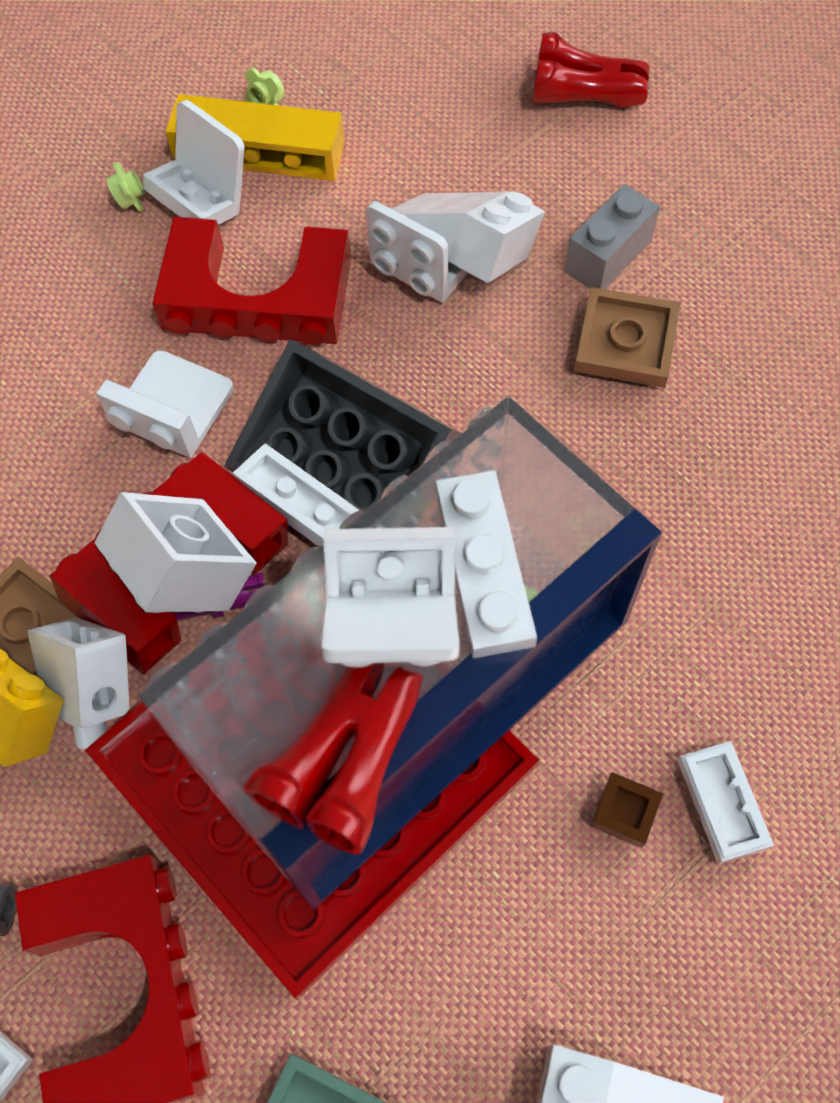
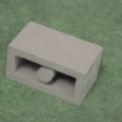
[565,184,660,289]

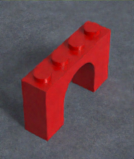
[152,216,351,345]
[50,452,288,675]
[15,854,210,1103]

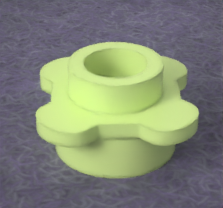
[245,68,284,105]
[106,162,145,212]

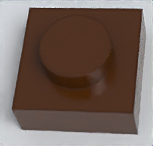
[591,772,664,848]

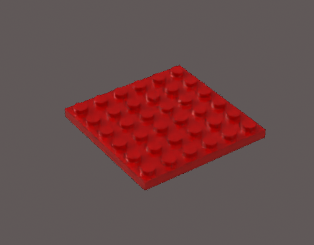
[85,549,540,1000]

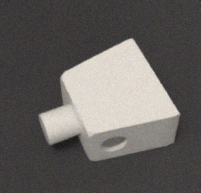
[27,617,129,749]

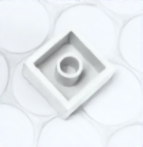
[94,492,257,613]

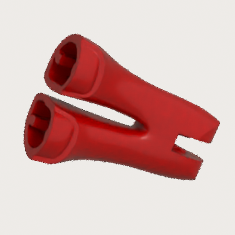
[532,32,649,108]
[243,662,423,855]

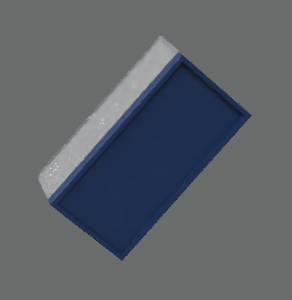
[138,395,662,911]

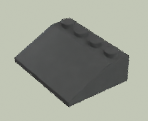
[225,339,466,528]

